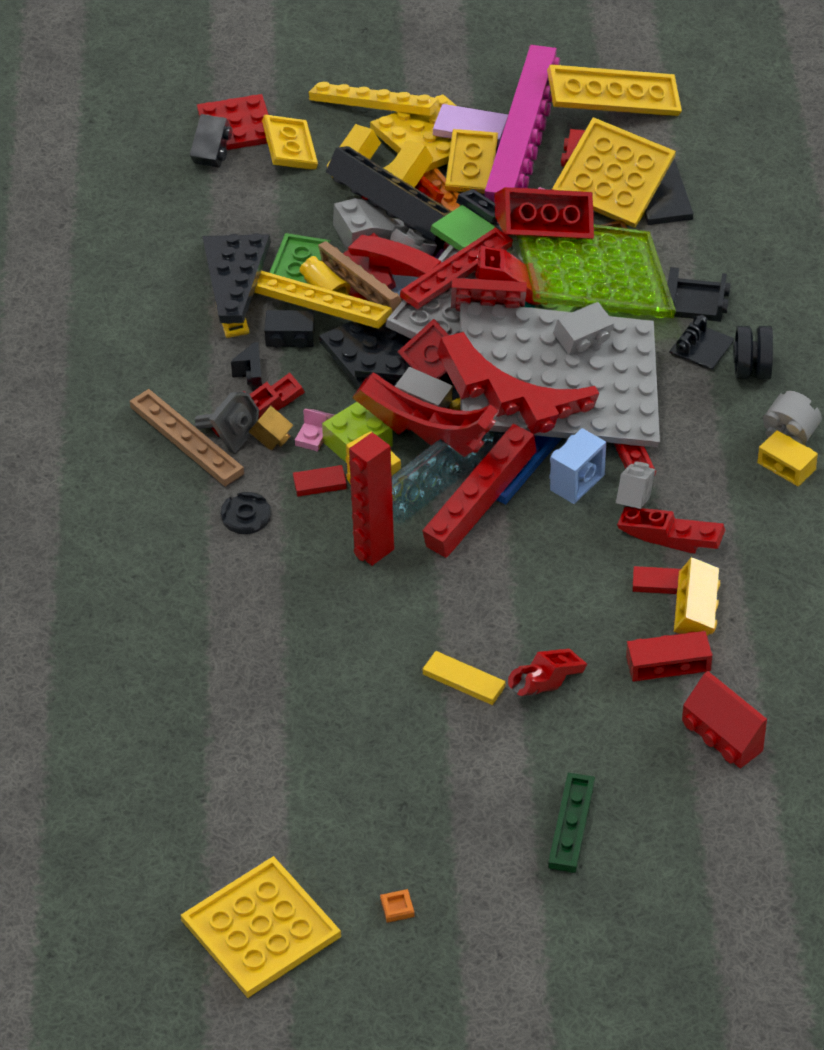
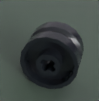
[733,326,773,379]

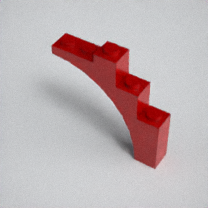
[437,332,600,434]
[352,372,498,457]

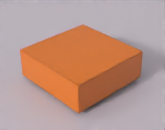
[380,889,415,923]

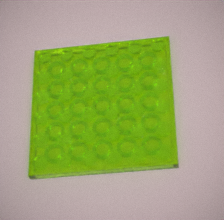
[517,224,676,318]

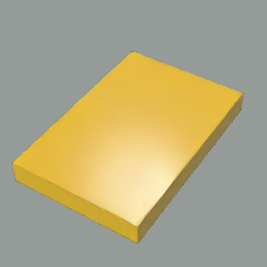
[262,115,318,169]
[445,129,498,194]

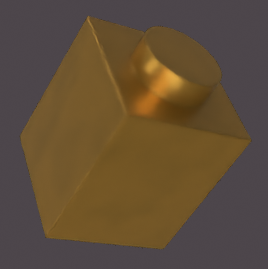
[249,406,293,450]

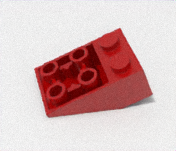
[475,246,548,305]

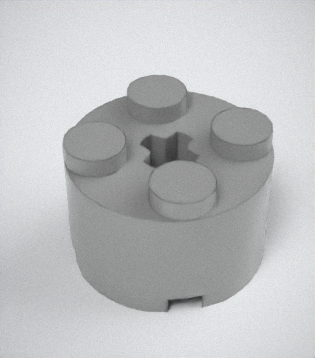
[763,391,822,445]

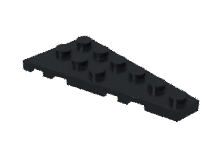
[202,233,271,323]

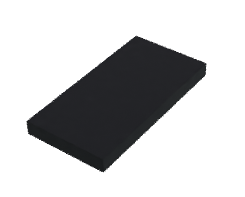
[644,158,694,225]

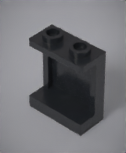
[664,267,731,322]

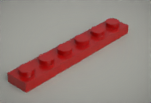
[400,227,513,310]

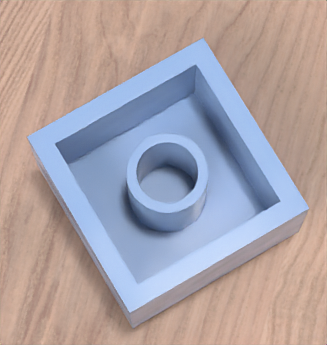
[549,428,606,504]

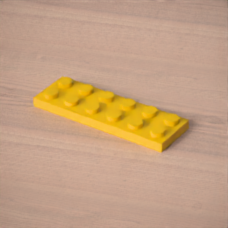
[547,65,682,116]

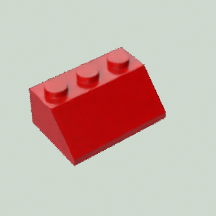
[682,671,767,769]

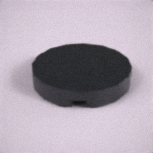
[220,492,271,534]

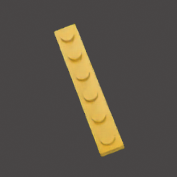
[309,82,439,116]

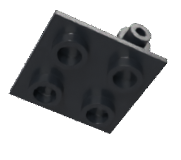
[669,315,735,370]

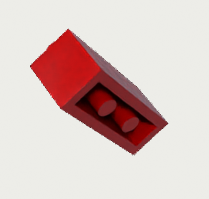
[626,631,712,682]

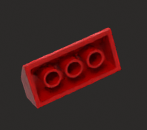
[494,187,594,239]

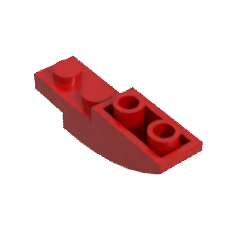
[617,507,725,554]

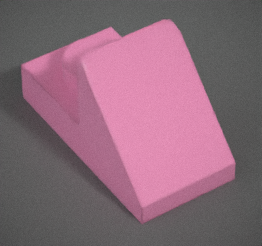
[295,409,334,451]

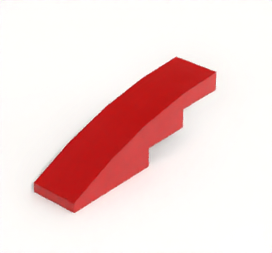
[348,235,442,277]
[210,373,305,437]

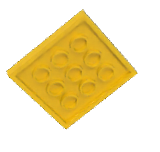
[370,95,457,172]
[552,117,676,228]
[181,856,341,998]

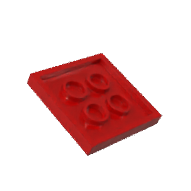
[197,94,268,150]
[451,278,527,312]

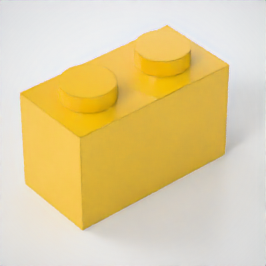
[757,430,818,486]

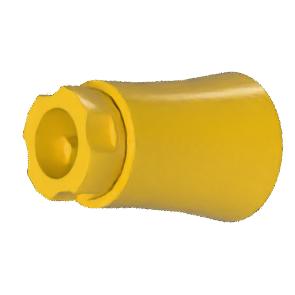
[299,256,351,295]

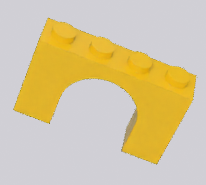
[327,124,434,188]

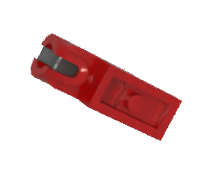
[508,649,587,697]

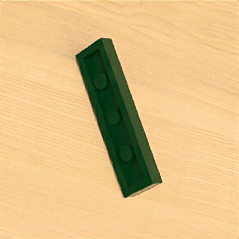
[548,772,595,873]

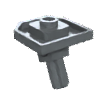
[195,392,259,454]

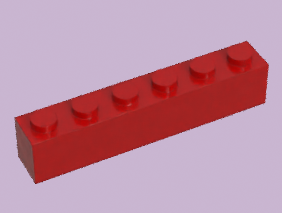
[422,423,536,558]
[349,432,394,566]

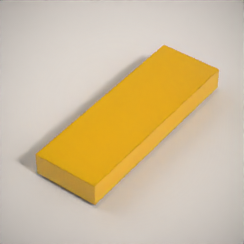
[423,651,506,705]

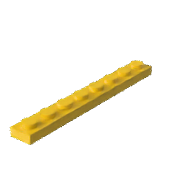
[254,271,393,329]

